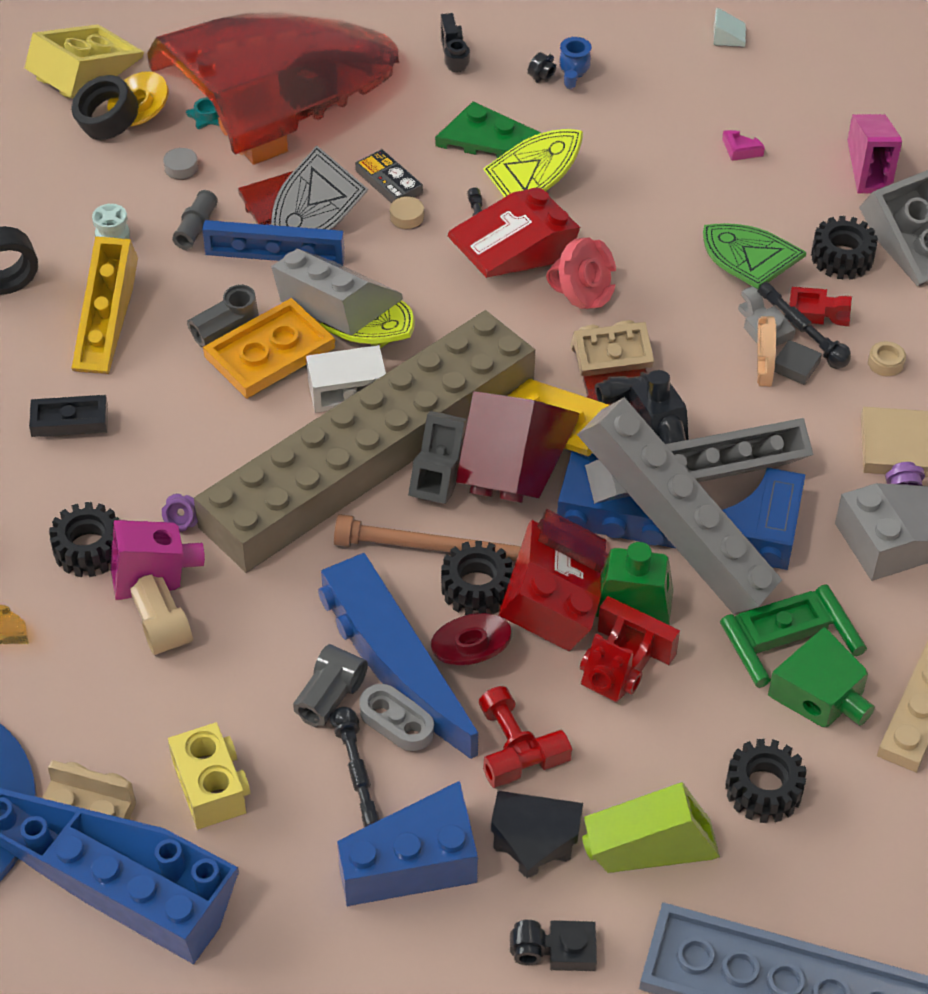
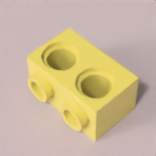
[167,722,251,830]

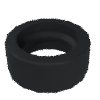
[71,75,139,140]
[0,226,38,295]

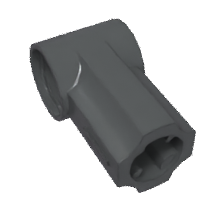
[187,284,259,348]
[293,644,368,727]

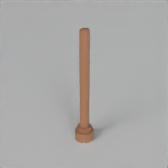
[334,514,521,561]

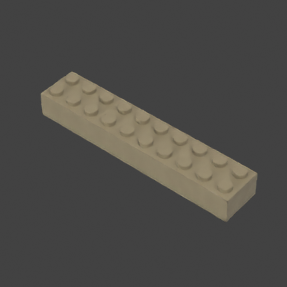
[194,310,536,573]

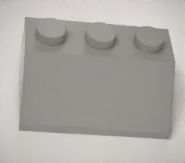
[271,249,403,336]

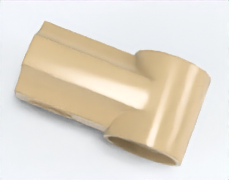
[130,574,193,655]

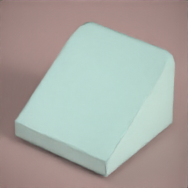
[714,8,746,47]

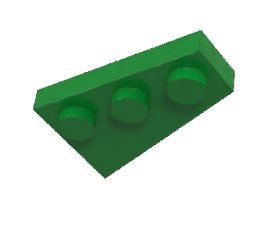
[435,101,542,158]

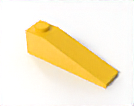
[71,236,138,374]

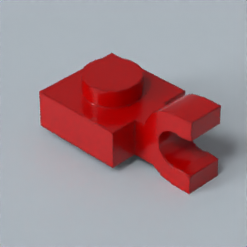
[788,286,852,327]

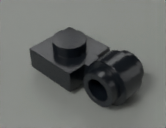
[441,13,470,72]
[510,920,597,971]

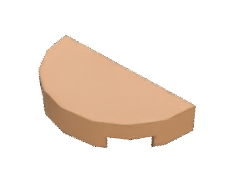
[757,316,776,387]

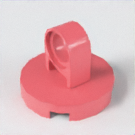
[546,237,616,309]

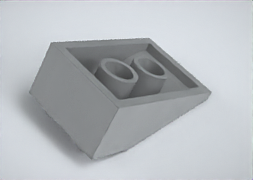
[859,170,928,286]
[835,483,928,581]

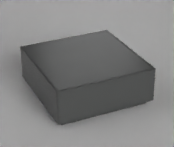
[774,340,822,385]

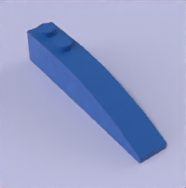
[318,552,478,759]

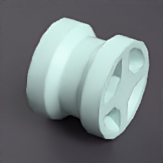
[92,203,130,239]

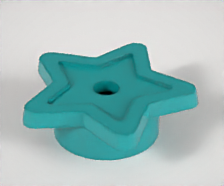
[186,97,221,129]

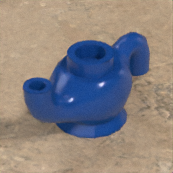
[559,37,592,89]

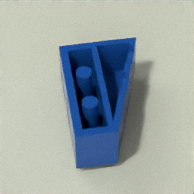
[337,780,478,906]

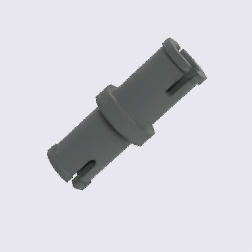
[172,190,218,250]

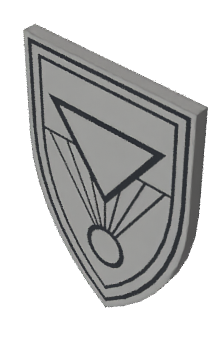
[271,145,368,230]

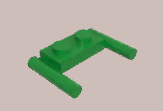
[720,584,867,688]

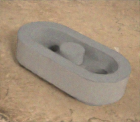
[360,684,434,751]

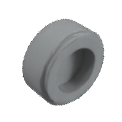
[163,148,198,179]

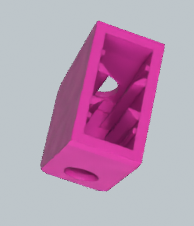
[110,520,205,600]

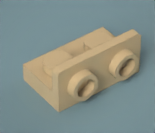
[570,320,654,377]
[42,760,136,819]

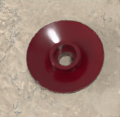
[431,613,512,665]

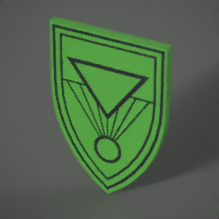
[703,223,806,289]

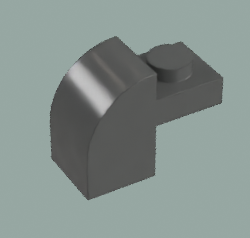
[408,411,468,504]

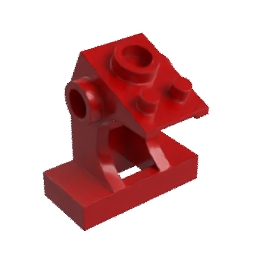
[580,596,680,702]

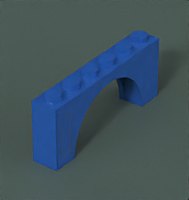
[556,451,806,570]

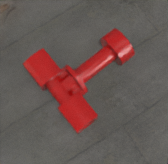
[478,686,572,788]

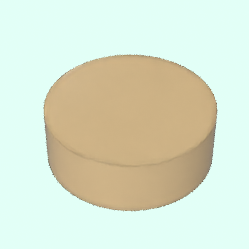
[390,197,424,229]
[868,341,906,376]

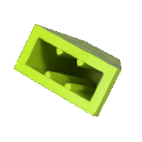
[582,782,720,873]

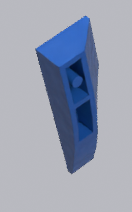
[0,788,239,964]

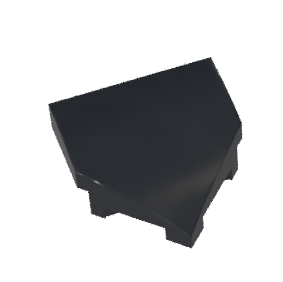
[490,791,583,878]

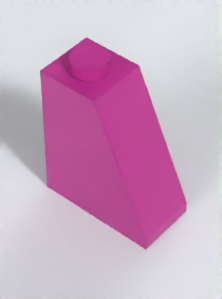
[847,114,902,193]

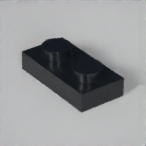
[29,395,108,437]

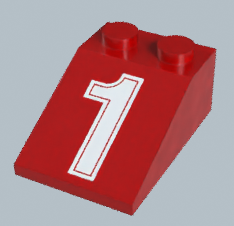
[447,187,581,278]
[498,520,601,651]

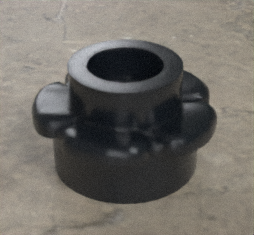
[527,52,556,83]

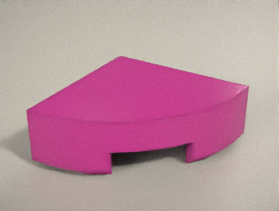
[722,130,765,161]

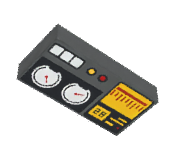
[355,149,423,203]

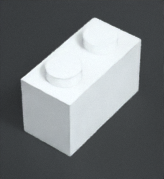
[306,345,386,413]

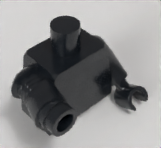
[595,370,689,444]

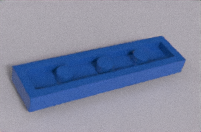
[202,220,345,266]

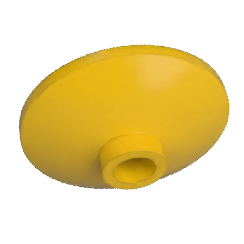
[107,71,169,126]

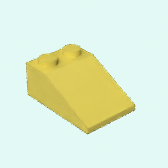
[24,24,144,98]

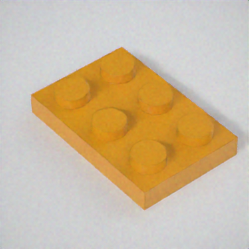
[203,298,335,399]

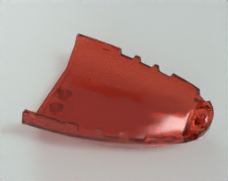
[147,12,399,154]

